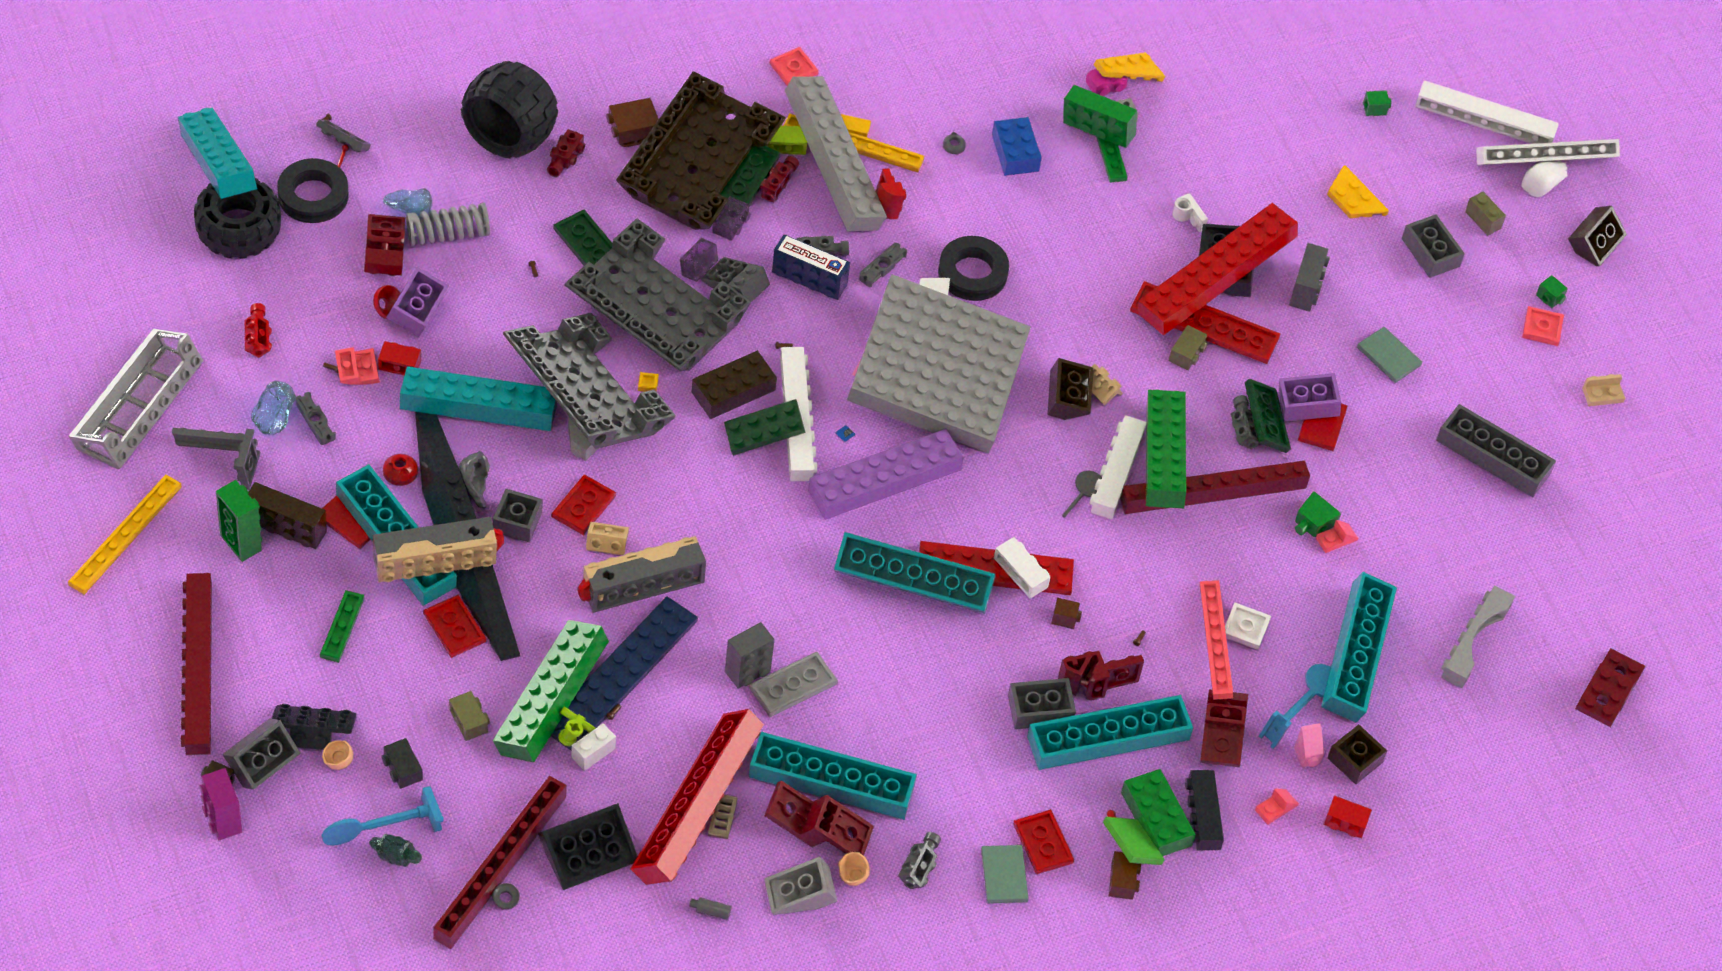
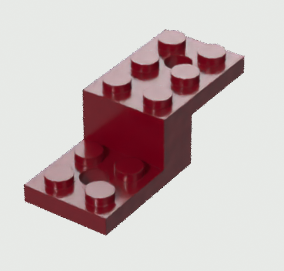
[1575,648,1645,727]
[765,780,874,856]

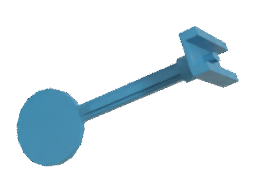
[1258,664,1331,749]
[321,786,444,846]

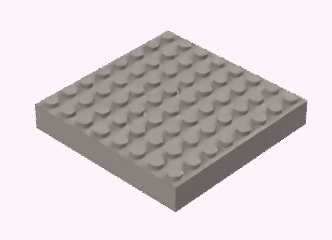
[847,274,1031,453]

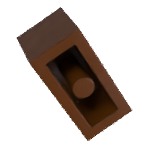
[1108,851,1141,900]

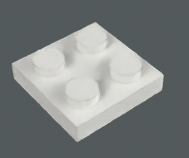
[1225,603,1271,650]

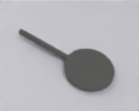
[1062,471,1102,518]

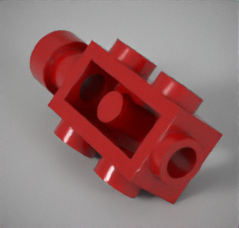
[244,303,272,358]

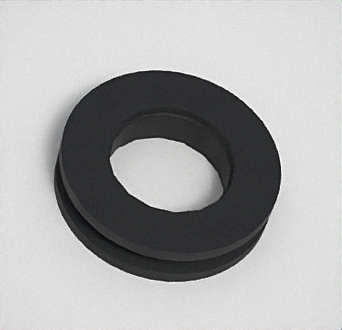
[277,158,349,223]
[938,236,1009,301]

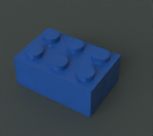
[992,117,1042,176]

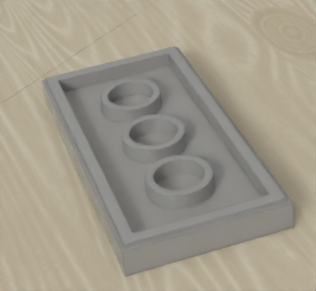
[749,652,838,717]

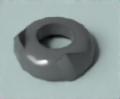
[943,132,966,154]
[492,883,520,910]

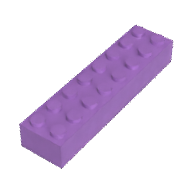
[808,429,963,520]

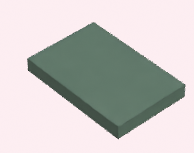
[1357,327,1422,383]
[981,845,1029,904]

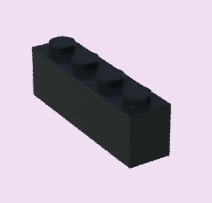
[1185,770,1224,851]

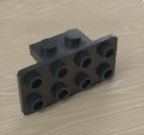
[271,704,357,750]

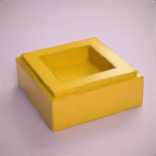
[638,372,659,392]

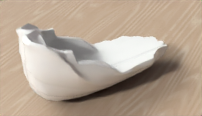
[1521,161,1568,197]

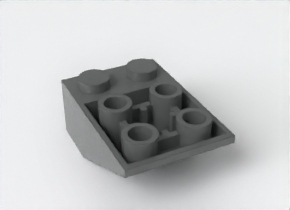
[701,257,770,302]

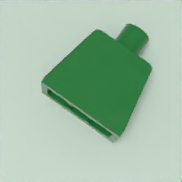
[1295,491,1341,537]

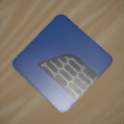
[835,425,856,442]

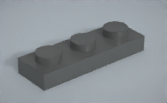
[316,119,371,152]

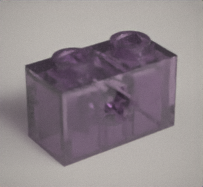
[712,196,751,241]
[680,238,718,282]

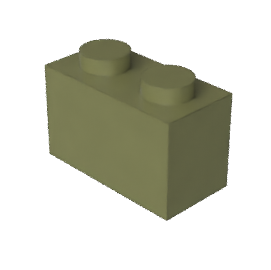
[1465,192,1506,236]
[1168,325,1208,370]
[449,691,490,741]

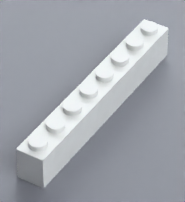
[1415,81,1559,144]
[1476,139,1620,165]
[780,347,817,481]

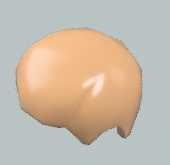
[322,740,353,770]
[838,852,870,886]

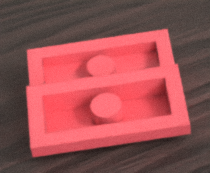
[335,347,380,385]

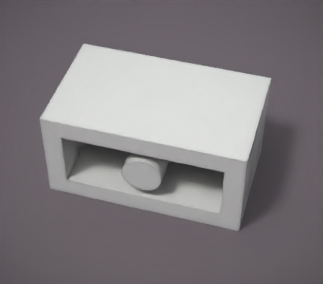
[571,724,616,771]

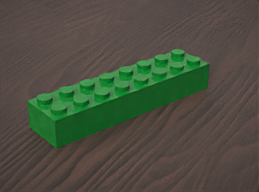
[1146,389,1186,509]
[493,620,609,763]

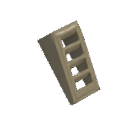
[708,794,738,839]

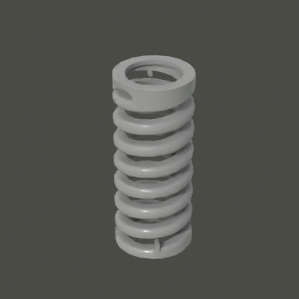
[406,203,490,246]

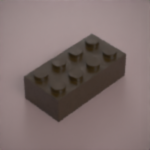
[691,350,777,419]
[248,482,327,549]

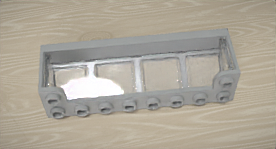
[69,329,203,469]

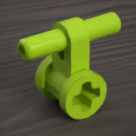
[558,707,596,746]

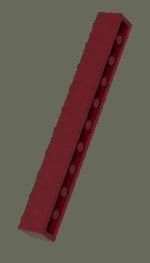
[1120,460,1310,514]
[181,573,212,755]
[433,775,567,949]

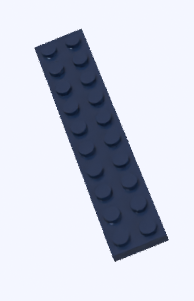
[551,596,698,751]

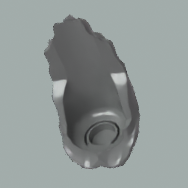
[459,451,490,508]

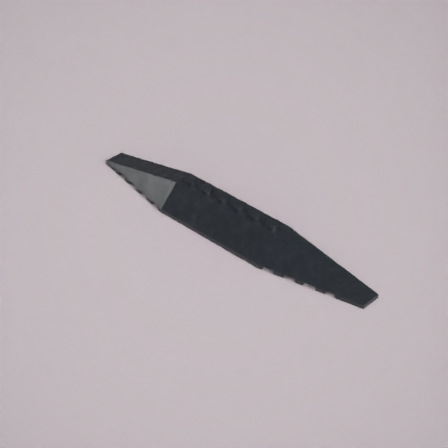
[415,412,520,661]

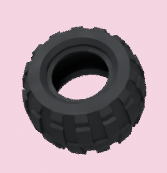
[461,61,559,159]

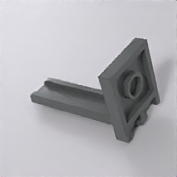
[172,428,261,490]

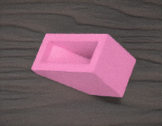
[1294,723,1324,767]

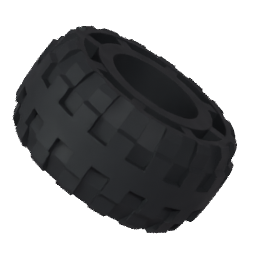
[194,178,281,259]

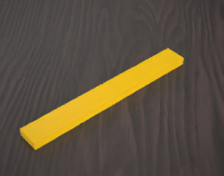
[783,113,924,172]
[68,474,182,595]

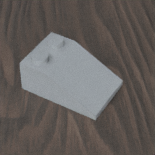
[764,857,837,915]

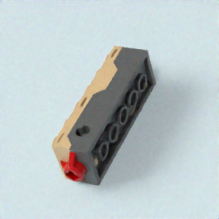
[373,517,504,582]
[577,536,706,613]

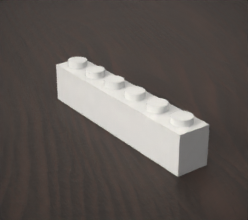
[1089,415,1147,520]

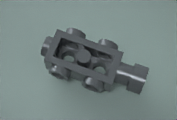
[797,236,849,256]
[1231,395,1260,449]
[898,832,941,889]

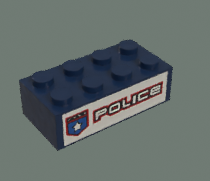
[772,234,850,300]

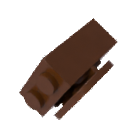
[606,98,659,147]

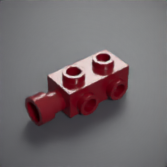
[547,129,585,177]
[760,156,799,203]

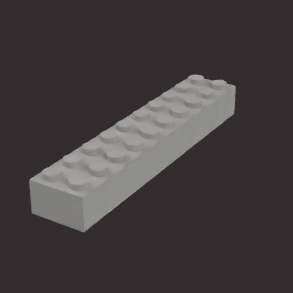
[784,76,887,231]

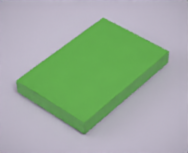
[1103,817,1165,865]

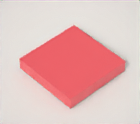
[769,47,818,85]
[1522,306,1564,346]

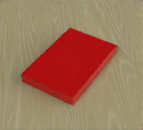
[1298,403,1348,452]
[551,474,616,535]
[322,495,371,549]
[423,595,486,658]
[1013,809,1074,875]

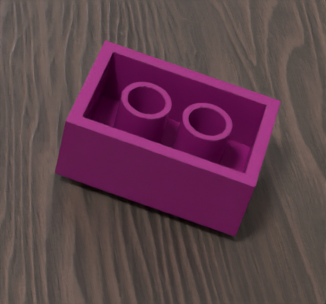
[199,768,242,841]

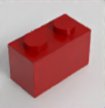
[378,341,421,376]
[1323,795,1372,839]

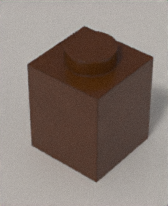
[1051,598,1082,629]

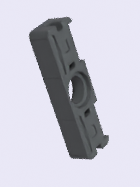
[859,243,907,287]
[295,392,336,445]

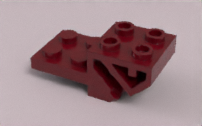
[364,214,405,276]
[1058,651,1144,701]
[1200,689,1248,767]

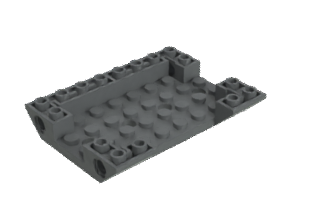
[564,218,751,371]
[503,313,676,449]

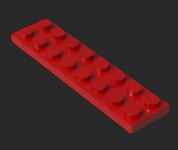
[1130,281,1281,364]
[919,541,1074,595]

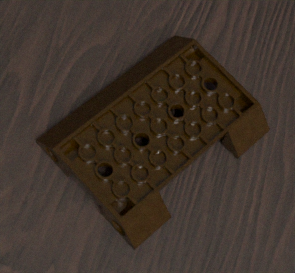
[616,71,786,230]

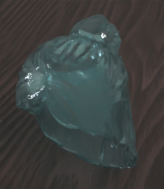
[383,188,433,223]
[251,381,296,435]

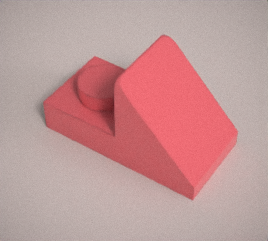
[1316,520,1358,553]
[1255,788,1299,825]

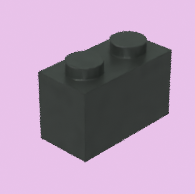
[382,738,423,789]

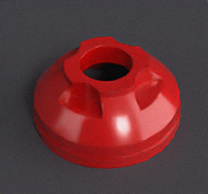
[373,285,400,319]
[383,454,418,486]

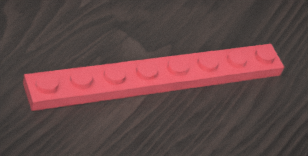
[1200,580,1233,700]

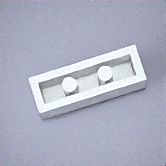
[994,537,1050,599]

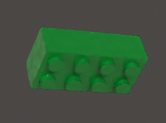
[1063,85,1137,148]
[216,480,262,562]
[1121,769,1196,856]

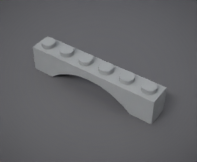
[1441,585,1515,688]

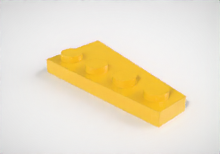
[1093,52,1166,81]

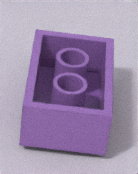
[386,267,449,337]
[1278,373,1341,421]

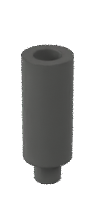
[689,897,732,920]

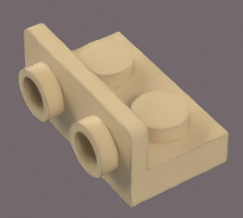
[1092,364,1123,406]
[1582,374,1625,406]
[586,522,629,555]

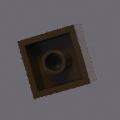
[1328,724,1388,784]

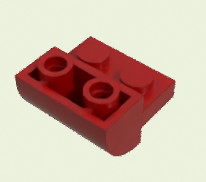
[876,168,906,219]

